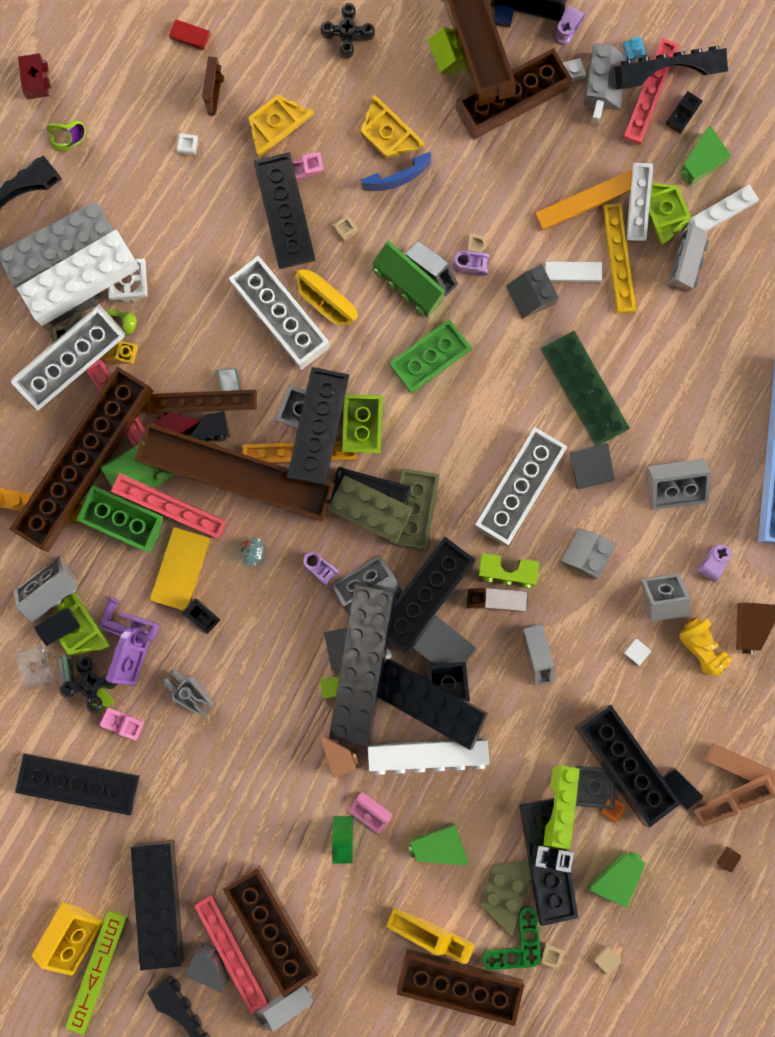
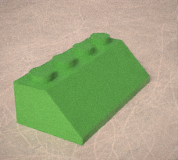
[373,240,445,317]
[100,428,176,501]
[77,485,163,552]

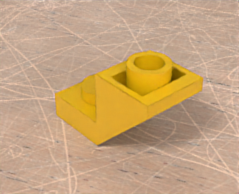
[100,341,138,364]

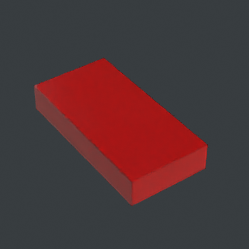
[169,19,210,50]

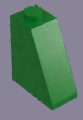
[332,816,354,864]

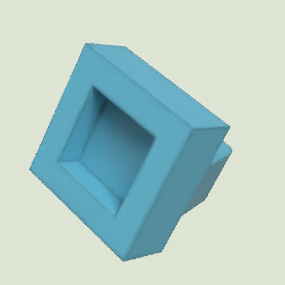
[622,37,647,61]

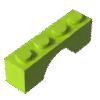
[543,765,580,850]

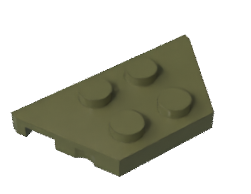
[480,861,531,936]

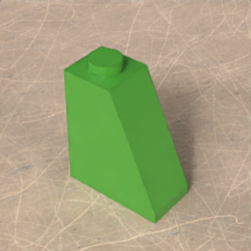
[680,126,731,186]
[408,823,469,865]
[587,851,646,908]

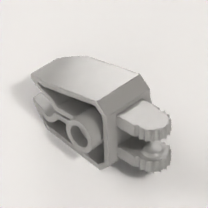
[162,669,214,715]

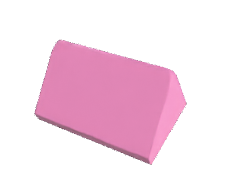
[348,792,392,835]

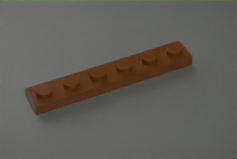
[145,390,257,414]

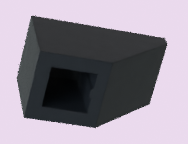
[190,411,231,442]

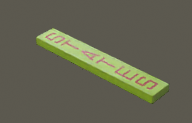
[65,910,127,1035]

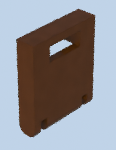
[202,56,224,116]

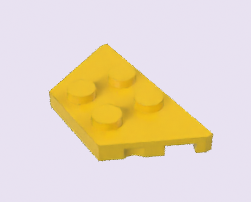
[249,95,314,157]
[361,95,425,159]

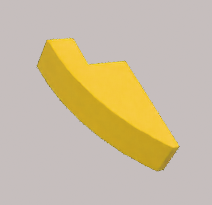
[386,908,475,964]

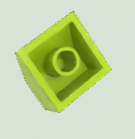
[428,27,467,75]

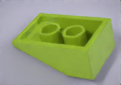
[342,394,383,453]

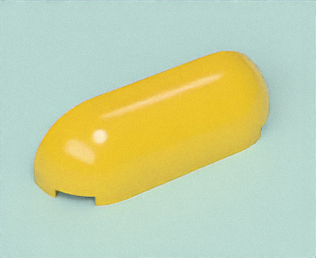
[295,270,358,325]

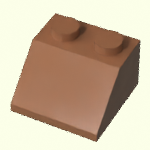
[321,736,359,778]

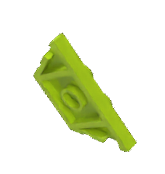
[649,183,691,247]
[53,592,112,656]

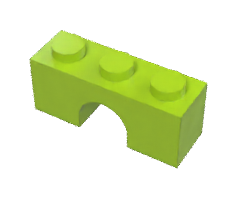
[477,553,540,589]

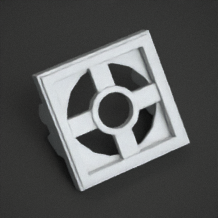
[108,259,148,303]

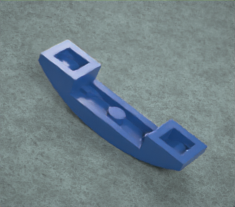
[361,152,431,191]

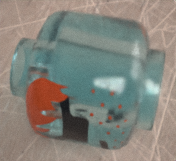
[240,537,267,567]

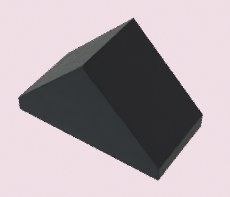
[182,598,220,634]

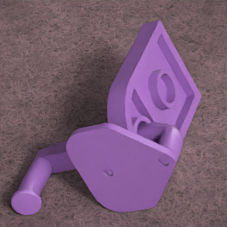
[101,596,159,686]

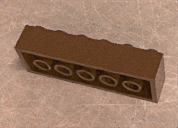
[455,48,572,140]
[223,865,319,997]
[396,948,525,1026]

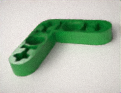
[482,906,540,970]

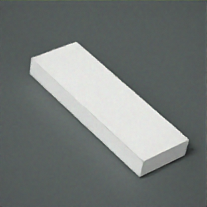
[545,262,602,282]

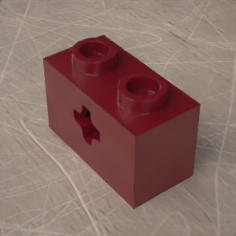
[18,53,51,100]

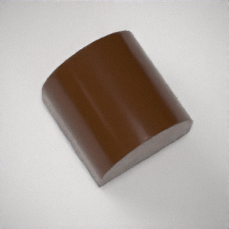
[716,846,741,872]

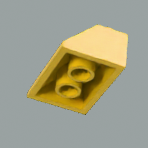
[32,902,104,976]

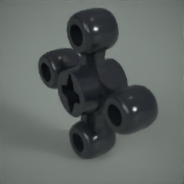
[320,3,375,59]
[60,657,118,714]

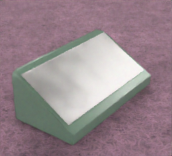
[217,368,241,391]
[56,655,75,691]

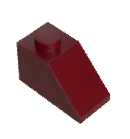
[154,412,199,435]

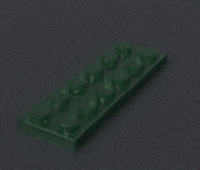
[541,331,630,446]

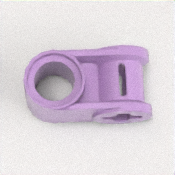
[555,5,585,44]
[453,251,490,276]
[698,545,731,582]
[303,552,339,586]

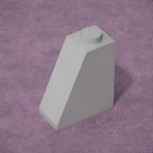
[523,625,555,686]
[253,985,313,1032]

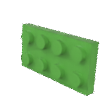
[389,319,472,394]

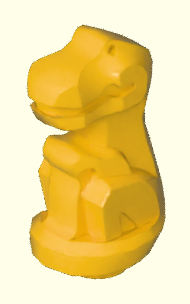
[679,617,731,676]

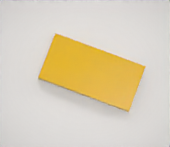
[150,527,211,611]

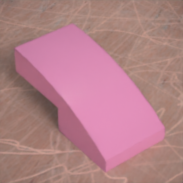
[292,152,324,180]
[97,706,144,741]

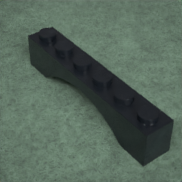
[614,45,728,90]
[0,155,62,209]
[147,975,210,1037]

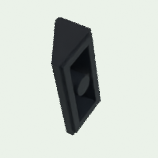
[34,608,81,646]
[663,767,703,810]

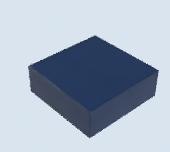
[494,4,515,27]

